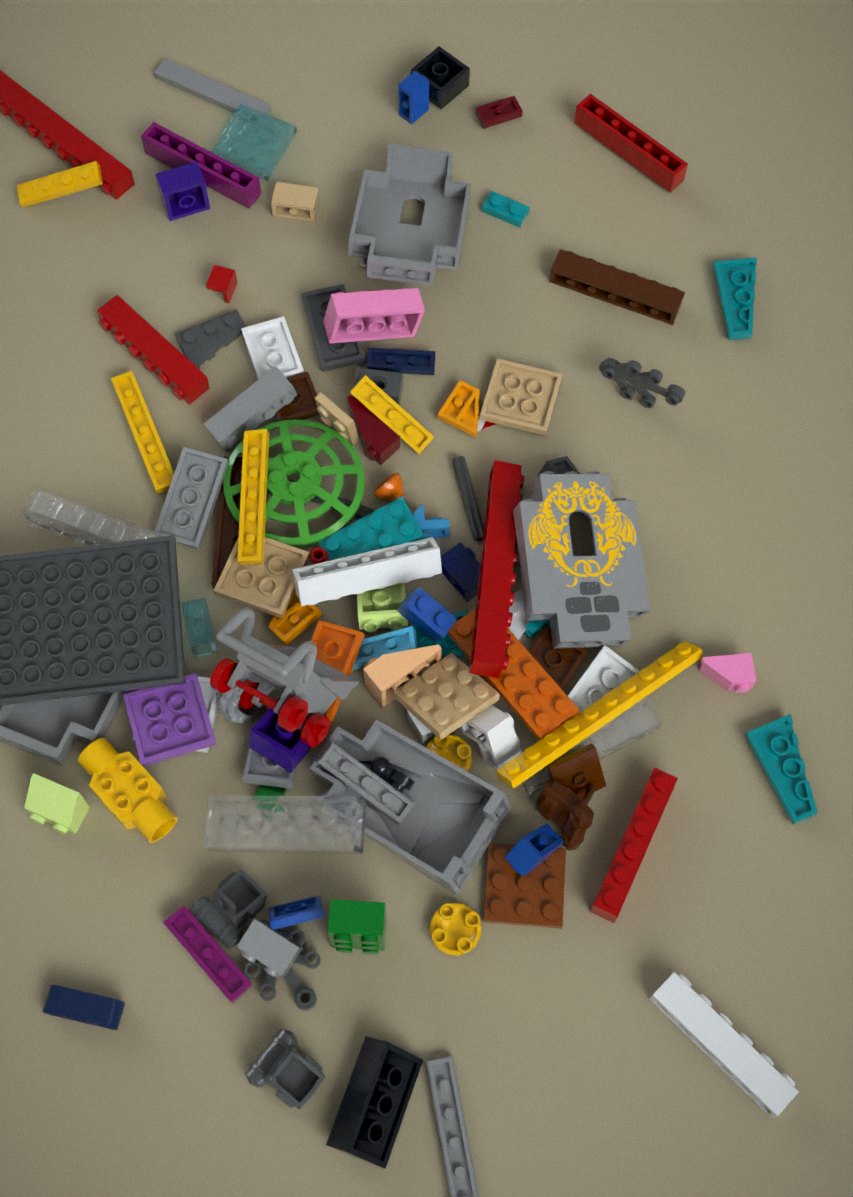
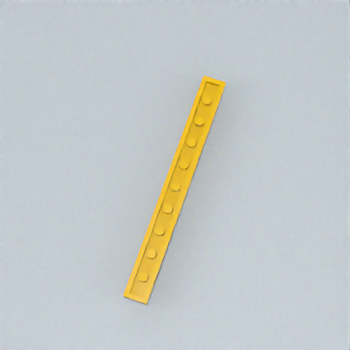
[496,641,703,789]

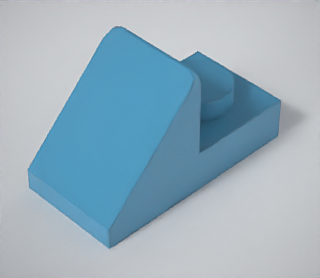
[413,504,450,539]

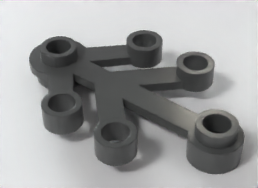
[599,358,685,408]
[244,920,320,1011]

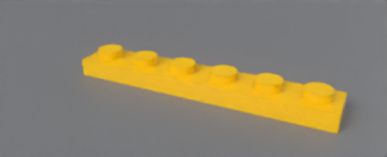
[111,371,174,494]
[237,429,269,565]

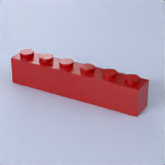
[574,94,688,193]
[97,295,210,405]
[590,767,678,923]

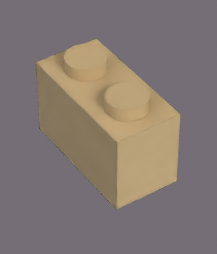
[271,182,320,222]

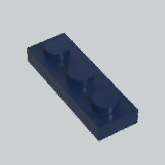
[366,348,436,375]

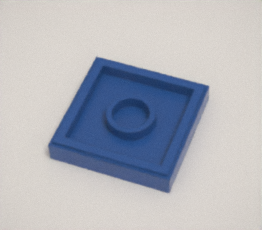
[269,895,325,930]

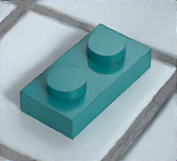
[482,191,530,228]

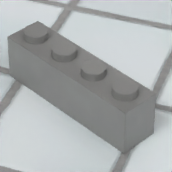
[204,366,298,452]

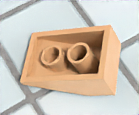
[363,644,442,708]

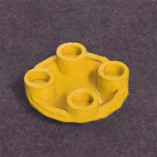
[425,734,472,772]
[429,902,482,956]

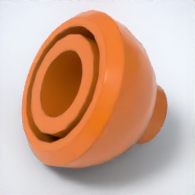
[374,473,405,501]

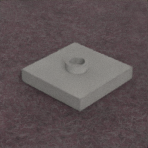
[242,742,297,789]

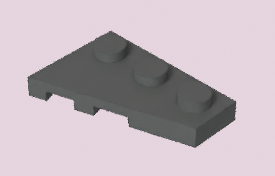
[175,309,246,369]

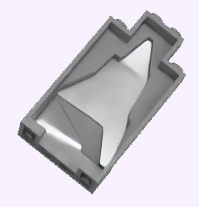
[309,719,512,895]

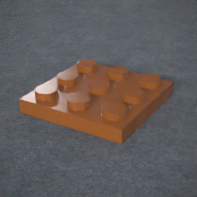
[483,843,566,929]

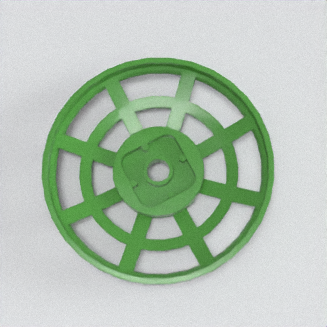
[223,419,365,548]

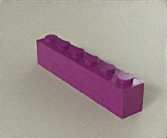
[141,122,261,208]

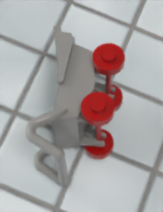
[210,608,359,747]

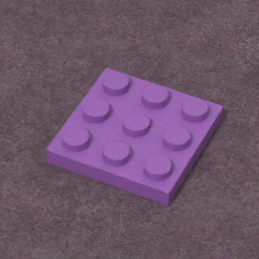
[123,673,217,767]

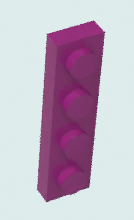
[163,905,253,1004]

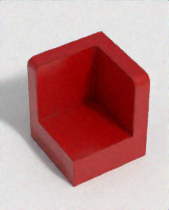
[206,265,237,303]

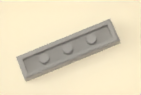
[317,742,415,825]

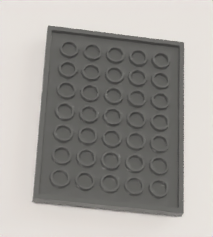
[0,535,186,706]

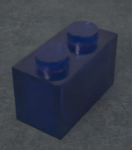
[441,542,480,603]

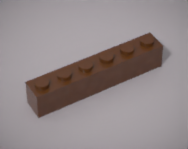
[549,249,685,325]

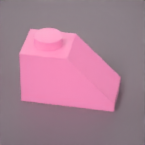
[698,653,757,693]

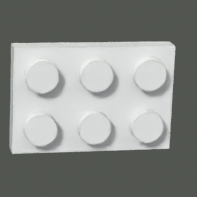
[241,316,304,380]

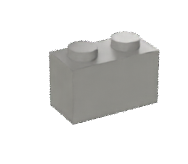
[237,918,303,978]

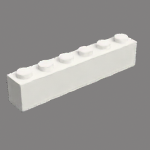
[292,537,442,606]
[649,972,799,1118]

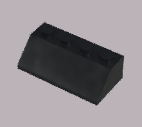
[326,1036,423,1169]

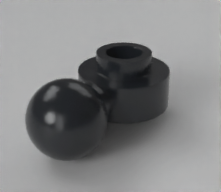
[370,757,415,793]

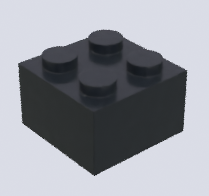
[411,46,470,109]

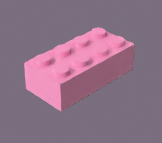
[323,288,425,344]

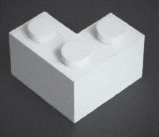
[460,705,521,770]

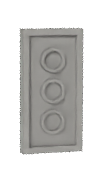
[153,447,230,550]

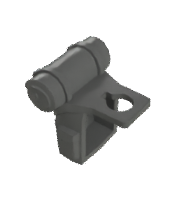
[190,870,267,949]
[245,1028,325,1109]

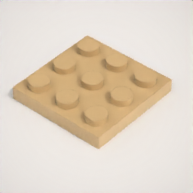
[480,358,563,436]
[214,537,309,618]
[393,653,500,740]

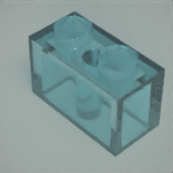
[181,598,218,658]

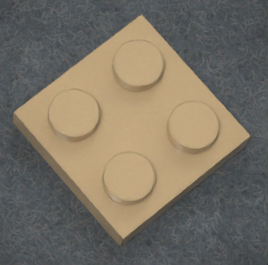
[314,392,359,446]

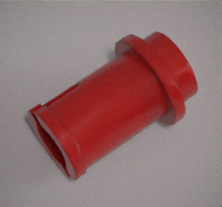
[309,548,328,565]

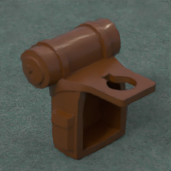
[535,778,597,851]

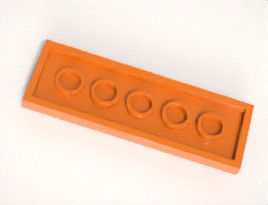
[447,609,580,741]

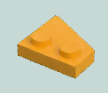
[437,380,480,438]
[268,591,322,646]

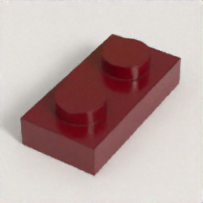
[476,96,523,129]

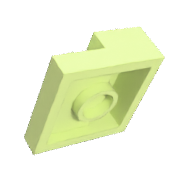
[357,583,408,632]

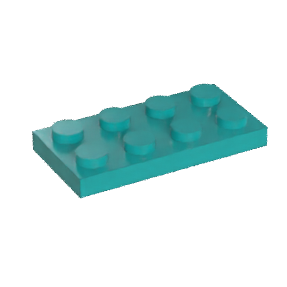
[318,496,425,561]

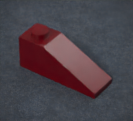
[347,395,400,465]

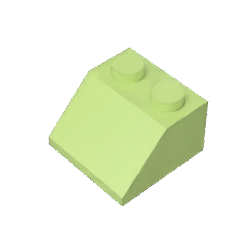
[24,773,90,835]

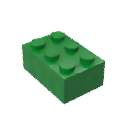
[328,899,386,954]

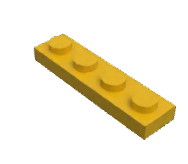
[17,161,103,208]
[350,375,434,454]

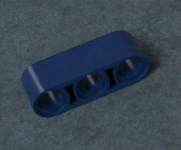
[42,985,125,1030]

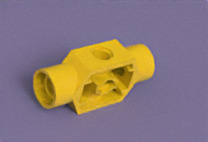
[78,738,178,843]

